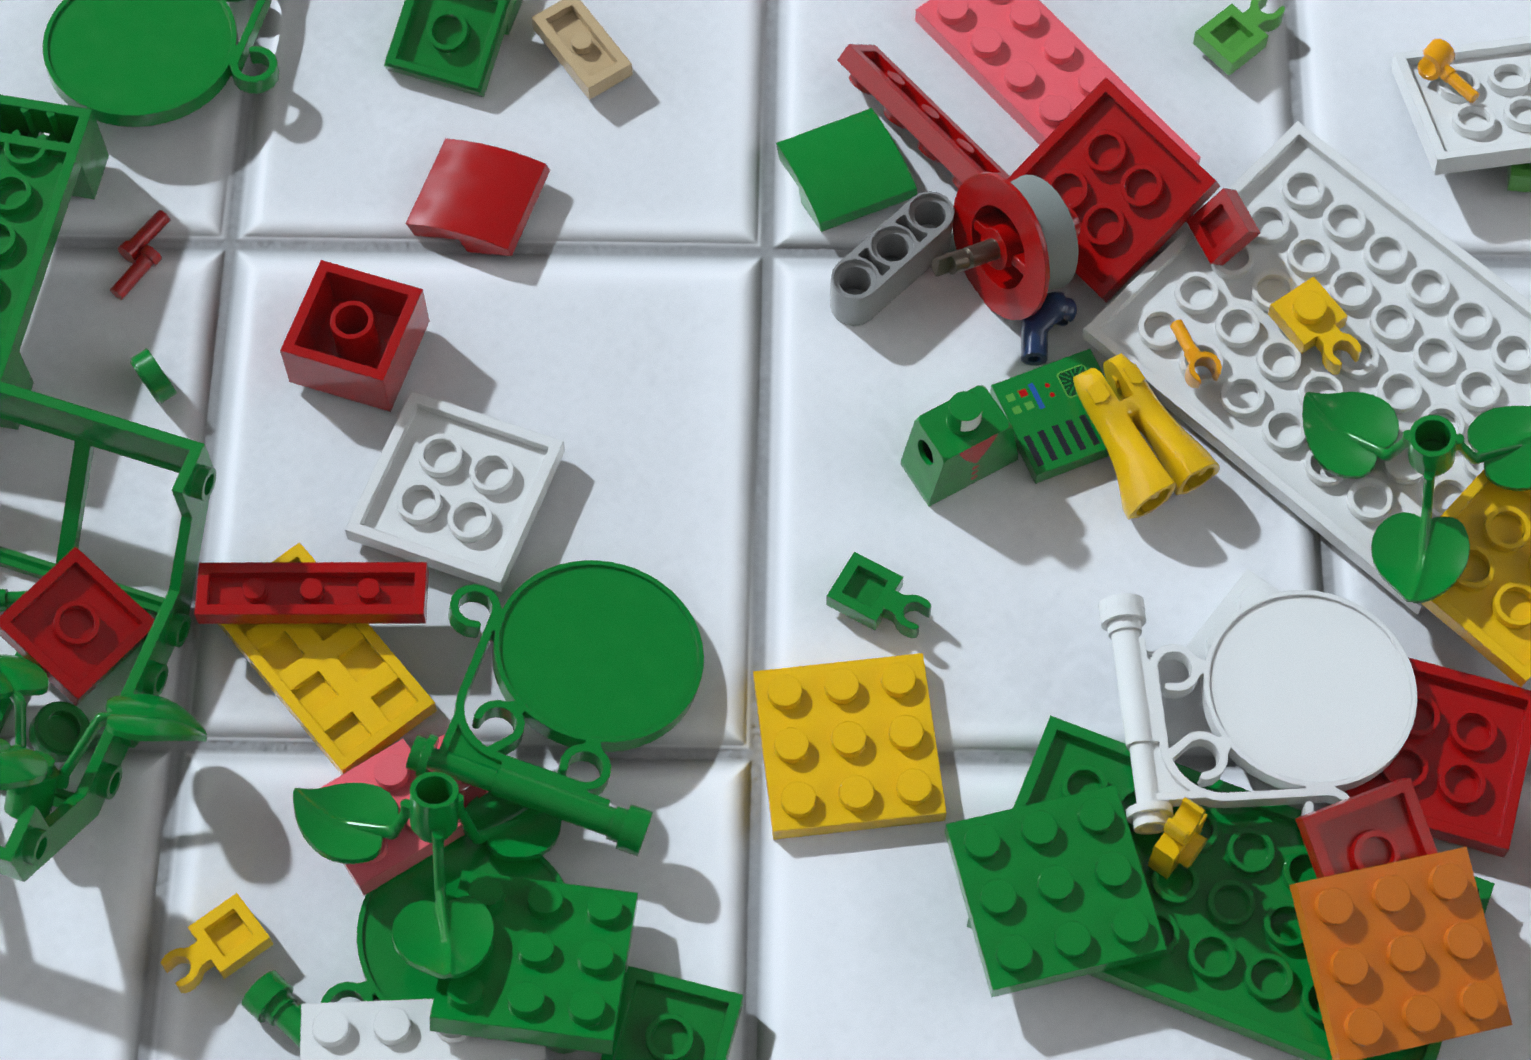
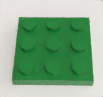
[945,784,1167,998]
[430,870,638,1055]

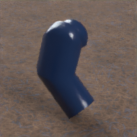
[1021,292,1077,366]

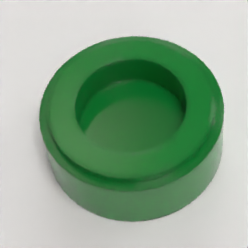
[130,348,177,404]
[29,701,90,762]

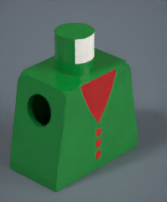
[900,385,1019,507]

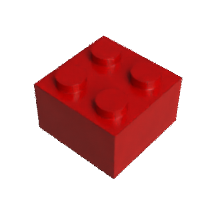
[280,260,430,412]

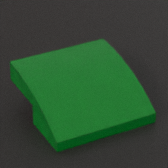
[776,108,918,232]

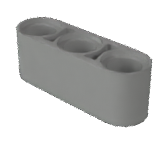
[830,191,954,326]

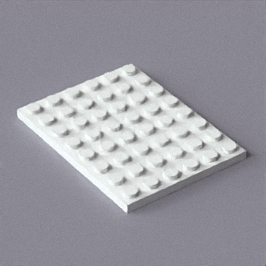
[1082,121,1531,615]

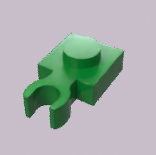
[826,552,931,638]

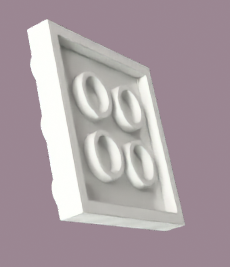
[1391,36,1531,175]
[345,391,565,592]

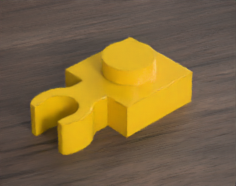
[1268,276,1362,375]
[1148,796,1207,879]
[161,893,274,993]

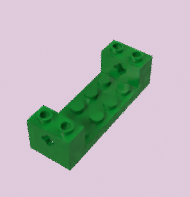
[0,94,109,430]

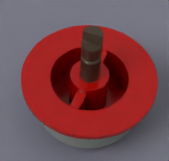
[931,172,1081,320]

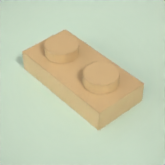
[532,0,633,100]

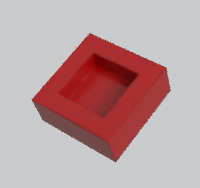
[1186,188,1261,266]

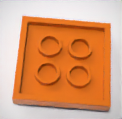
[1289,847,1513,1060]

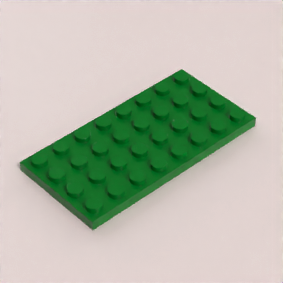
[967,715,1495,1060]

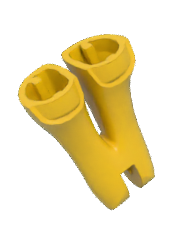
[1073,353,1220,520]

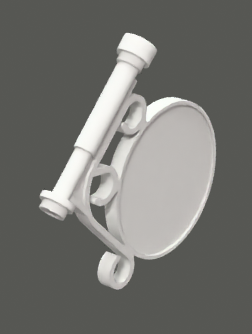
[1098,590,1417,835]

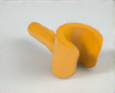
[1418,38,1480,103]
[1170,320,1222,389]

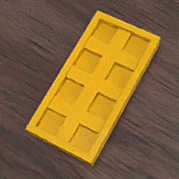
[218,542,437,775]

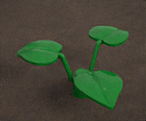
[1302,392,1531,604]
[0,654,208,820]
[293,772,562,979]

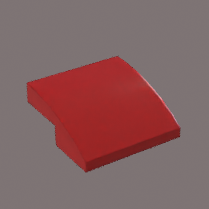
[405,138,550,256]

